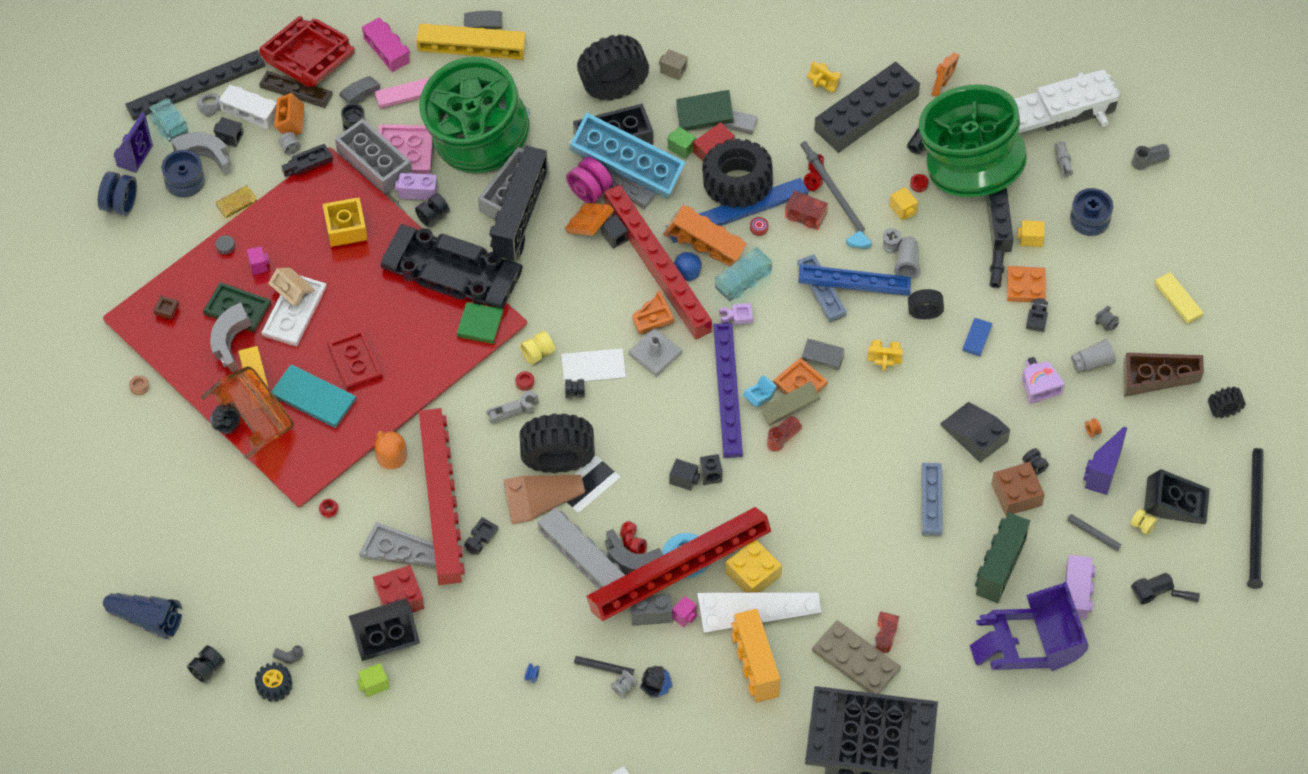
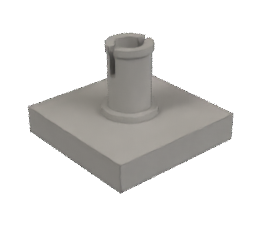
[629,328,682,377]

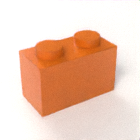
[274,93,304,135]

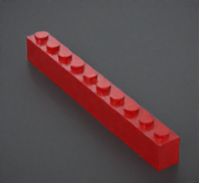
[604,185,712,340]
[418,408,465,585]
[586,507,771,622]

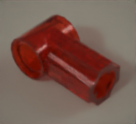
[767,416,802,452]

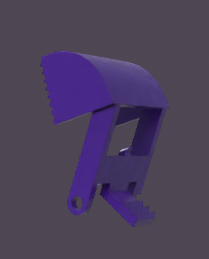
[970,581,1089,671]

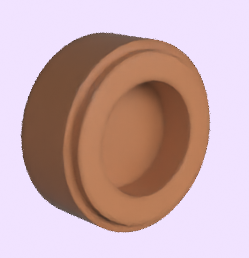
[129,376,149,395]

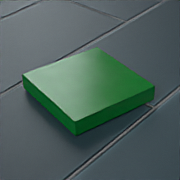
[457,302,503,344]

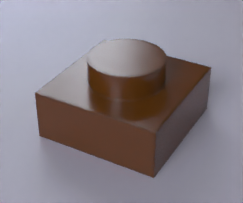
[153,296,179,320]

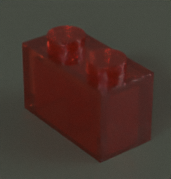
[785,190,828,230]

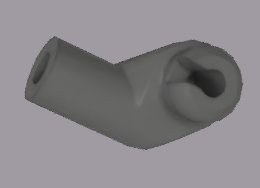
[273,645,303,663]

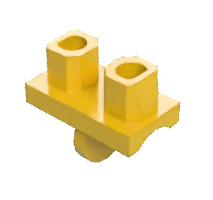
[807,61,842,93]
[867,340,903,371]

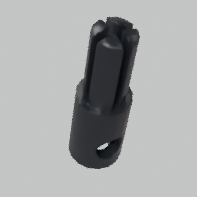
[1171,589,1200,602]

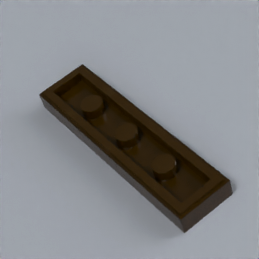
[259,71,333,109]

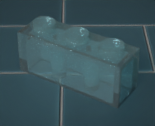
[715,247,772,302]

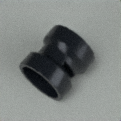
[565,379,585,398]
[1022,448,1049,475]

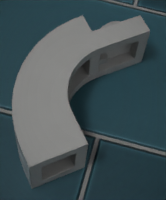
[171,132,232,176]
[210,302,252,372]

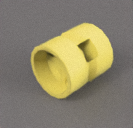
[520,330,556,365]

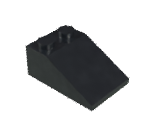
[940,402,1010,463]
[1144,469,1210,524]

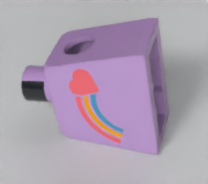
[1022,357,1065,404]

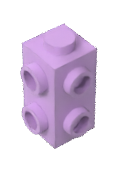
[395,173,438,200]

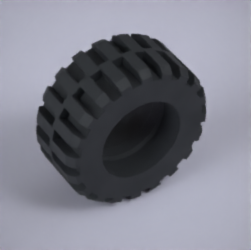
[577,34,649,100]
[702,139,773,208]
[519,413,595,473]

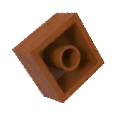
[991,462,1045,516]

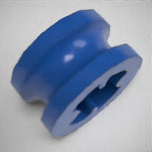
[525,663,540,683]

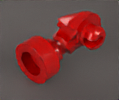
[803,154,825,191]
[620,521,647,554]

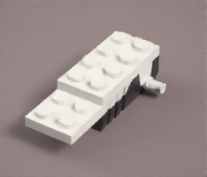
[1014,69,1120,133]

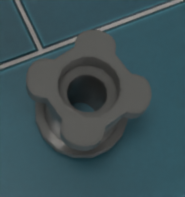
[1094,305,1119,331]

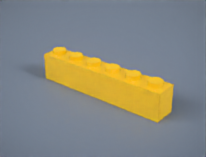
[416,23,526,60]

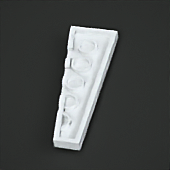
[697,592,822,633]

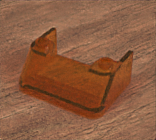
[200,366,294,459]

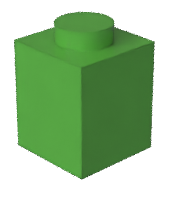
[667,126,696,159]

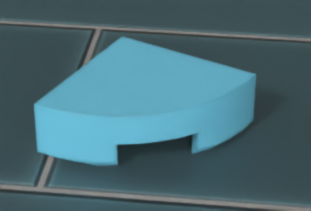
[846,230,872,249]

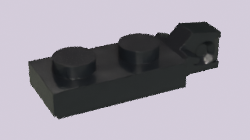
[281,144,333,177]

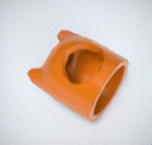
[375,431,407,469]

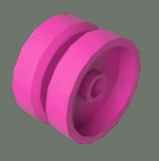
[566,157,613,203]

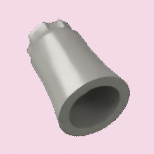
[894,236,921,279]
[1071,338,1116,372]

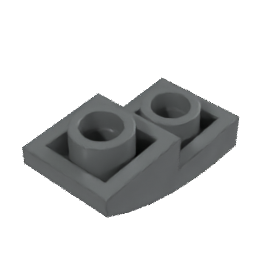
[464,10,502,30]
[339,76,380,104]

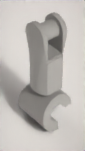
[486,391,539,424]

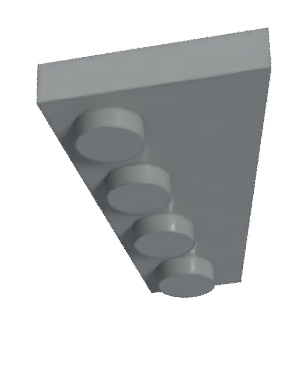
[359,522,436,567]

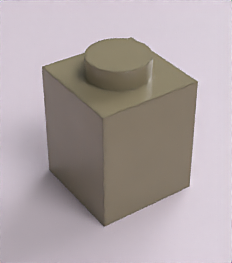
[659,49,688,80]

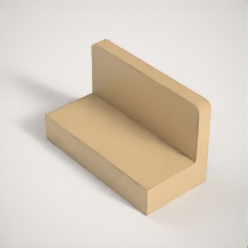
[268,268,315,306]

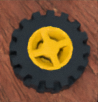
[255,662,293,702]

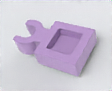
[719,303,753,325]

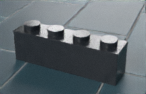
[986,187,1014,252]

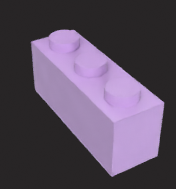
[1065,555,1096,619]

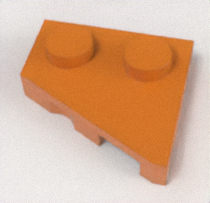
[931,52,960,97]
[632,290,674,334]

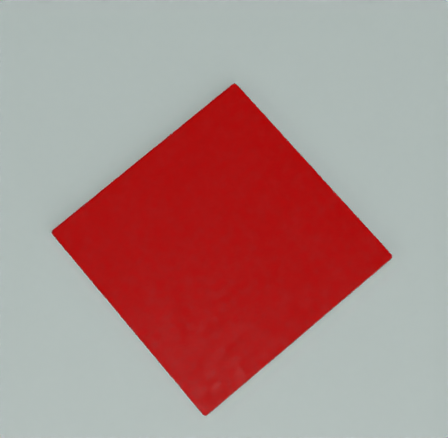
[103,147,527,507]

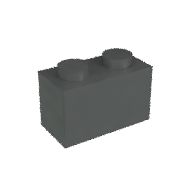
[631,594,672,626]

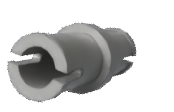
[1054,141,1073,177]

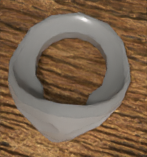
[197,93,220,117]

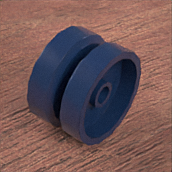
[161,149,205,197]
[97,171,137,216]
[1070,188,1114,236]

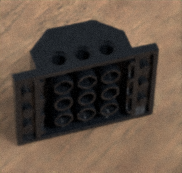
[805,686,938,774]

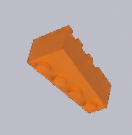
[663,205,747,267]

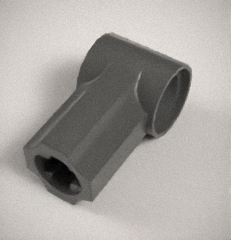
[1131,144,1170,170]

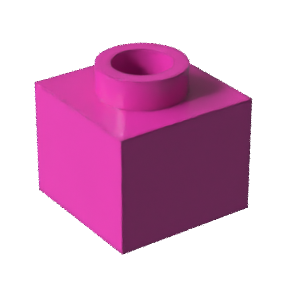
[247,246,270,275]
[672,596,697,627]

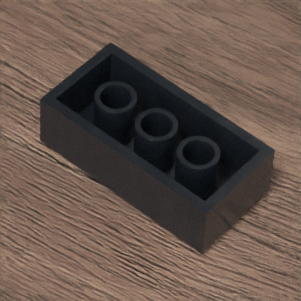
[573,103,654,159]

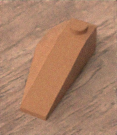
[504,475,585,524]

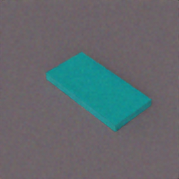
[270,364,356,428]

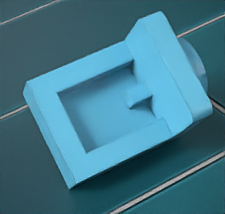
[743,375,777,407]

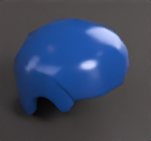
[674,252,702,281]

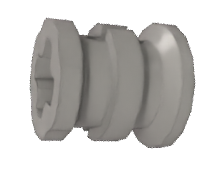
[882,228,901,253]
[610,670,638,697]

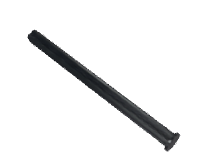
[1247,448,1264,589]

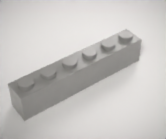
[537,508,625,589]

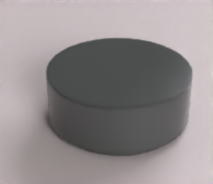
[215,235,235,255]

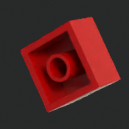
[373,565,425,613]

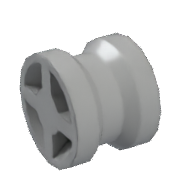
[278,132,301,155]

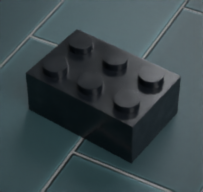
[348,598,420,661]

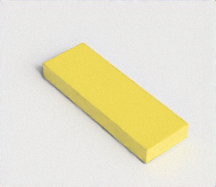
[1154,272,1204,324]

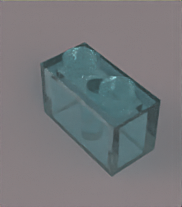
[149,98,188,142]

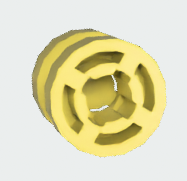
[1130,508,1158,535]

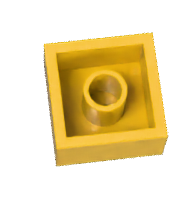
[323,197,367,247]
[725,540,782,593]

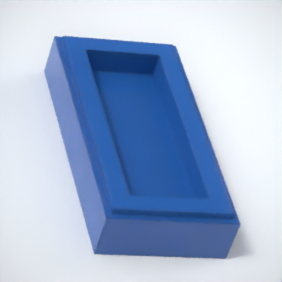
[962,318,993,357]

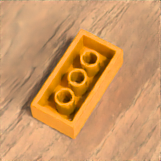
[731,609,780,702]

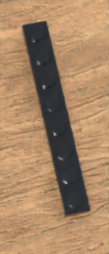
[125,50,265,121]

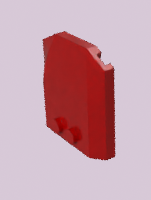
[259,16,355,87]

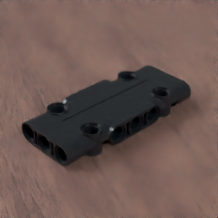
[381,224,523,309]

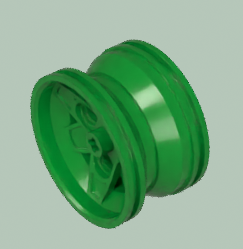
[419,57,530,173]
[919,84,1027,197]

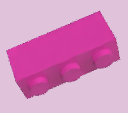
[362,17,410,72]

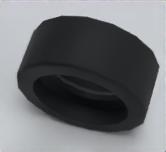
[908,289,944,320]

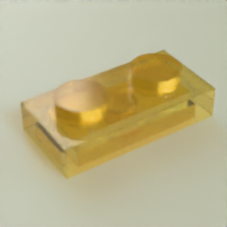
[215,185,257,219]

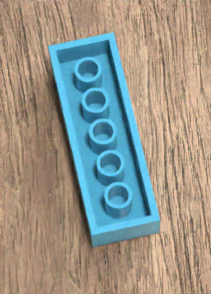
[568,112,685,198]

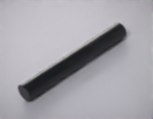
[574,656,635,676]

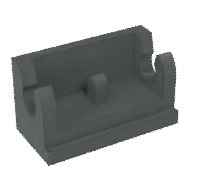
[802,339,844,370]

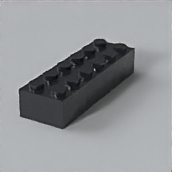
[814,61,920,153]
[489,145,548,260]

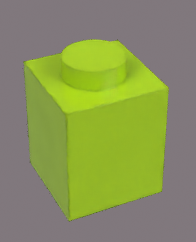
[356,663,389,697]

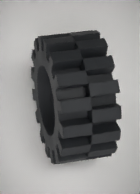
[1208,386,1246,418]

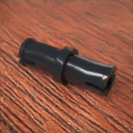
[989,250,1005,288]

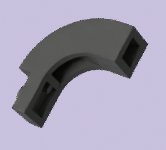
[605,529,663,575]

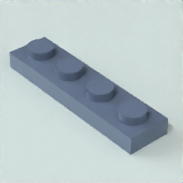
[797,254,847,322]
[922,463,942,535]

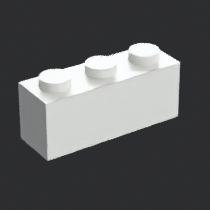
[219,85,277,130]

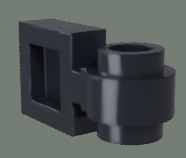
[1026,298,1048,332]
[464,517,499,555]

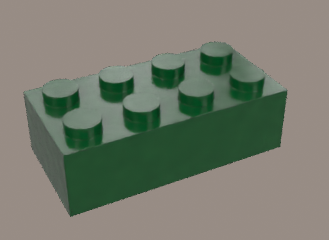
[975,512,1031,603]

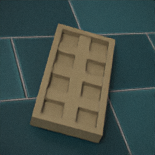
[812,620,901,694]

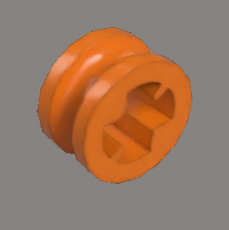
[1085,418,1102,437]

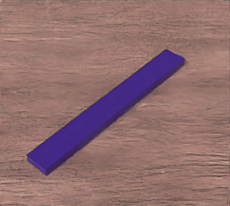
[713,323,743,458]

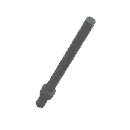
[800,141,865,232]

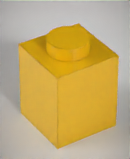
[889,187,918,220]
[1017,220,1044,247]

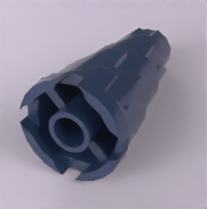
[103,593,183,639]

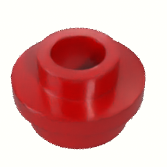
[319,498,339,518]

